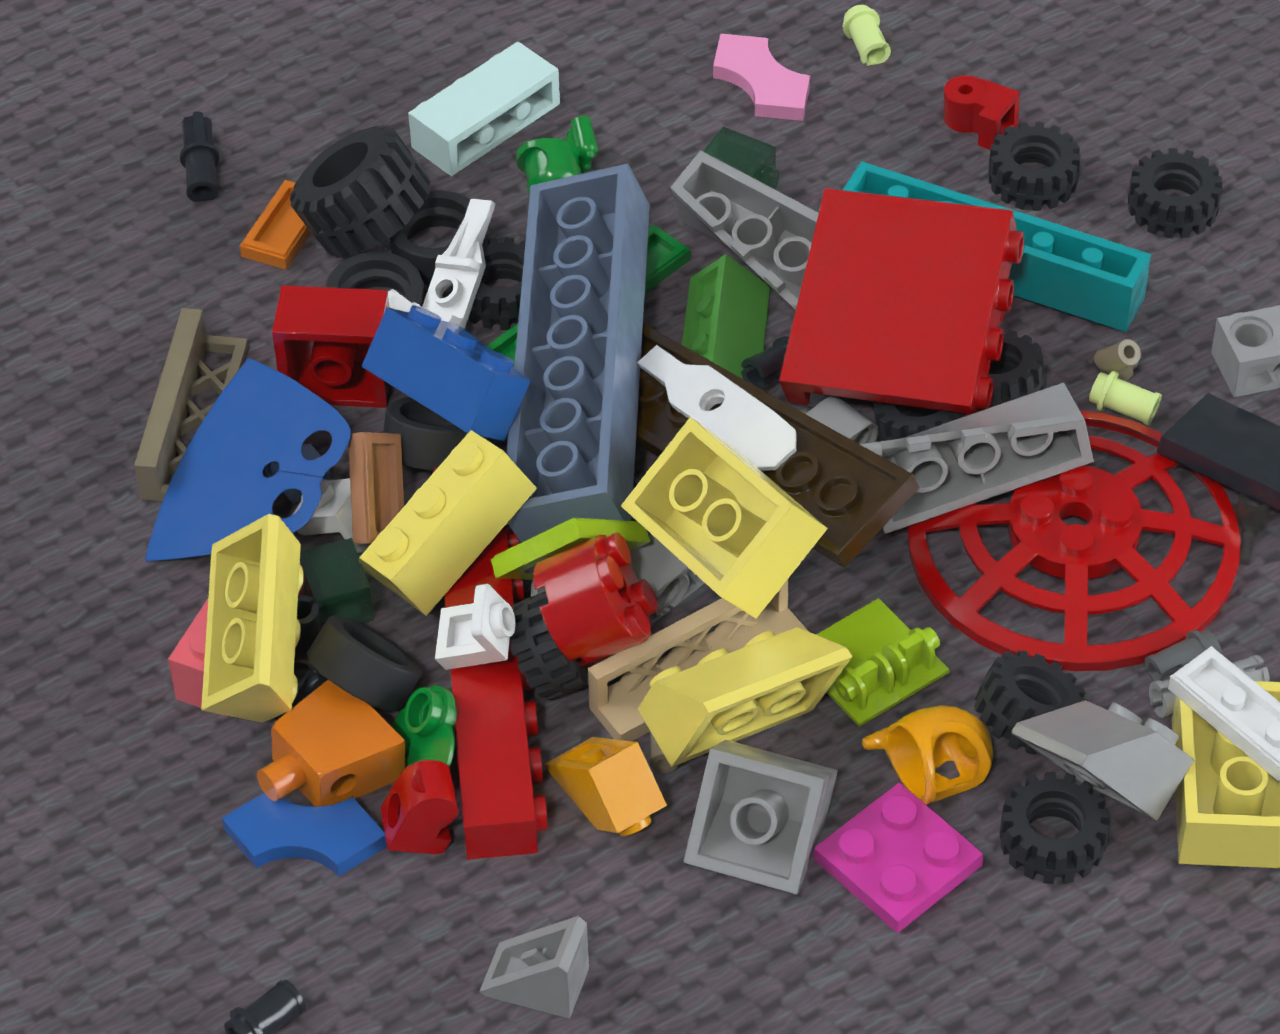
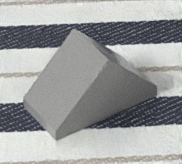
[479,916,589,1019]

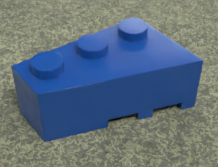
[362,305,530,441]

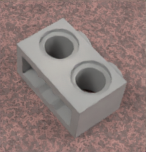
[1211,305,1280,397]

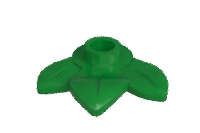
[391,685,457,768]

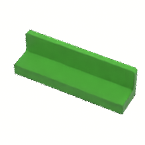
[681,254,770,379]

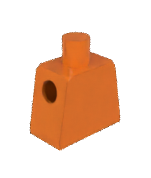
[257,680,405,807]

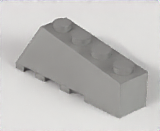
[670,150,818,310]
[860,382,1094,534]

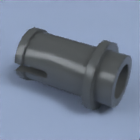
[1144,629,1222,681]

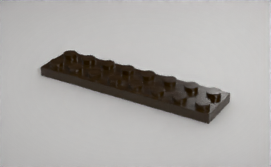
[636,323,920,568]

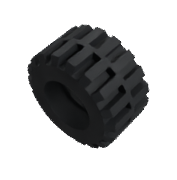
[290,125,431,258]

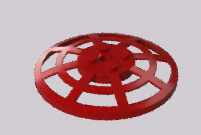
[907,410,1241,672]

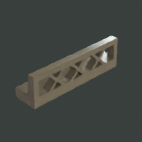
[134,308,249,501]

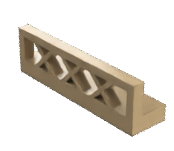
[588,579,809,741]

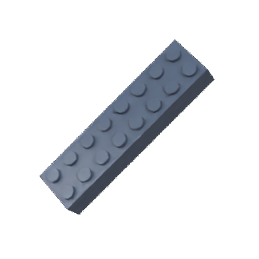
[507,163,650,543]

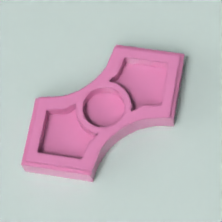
[713,33,810,121]

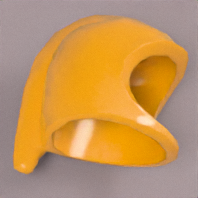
[862,705,993,805]

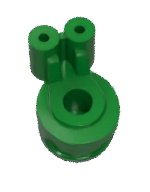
[516,116,598,195]

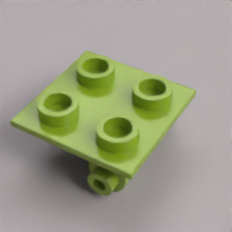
[816,598,950,727]

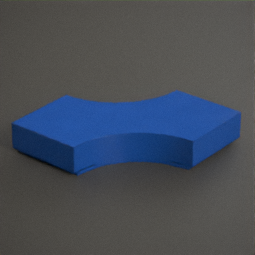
[222,793,387,877]

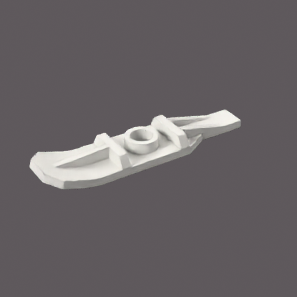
[422,199,496,329]
[637,345,797,471]

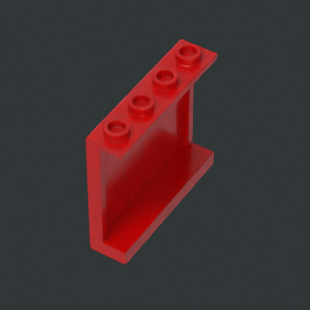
[779,188,1024,416]

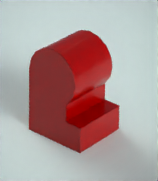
[943,75,1020,150]
[380,760,458,855]

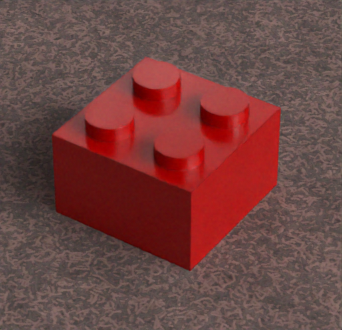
[272,285,391,408]

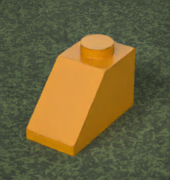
[545,737,667,836]

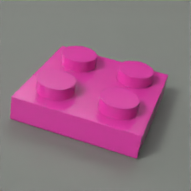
[814,782,984,933]

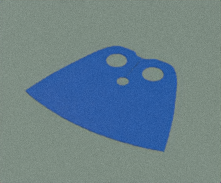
[145,358,351,562]

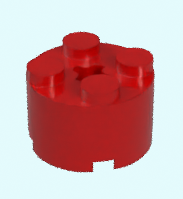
[533,532,658,667]

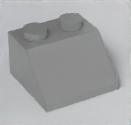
[1011,700,1194,821]
[683,740,838,894]

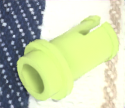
[842,5,891,66]
[1089,371,1162,425]

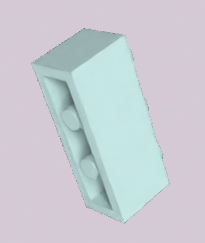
[408,41,560,176]

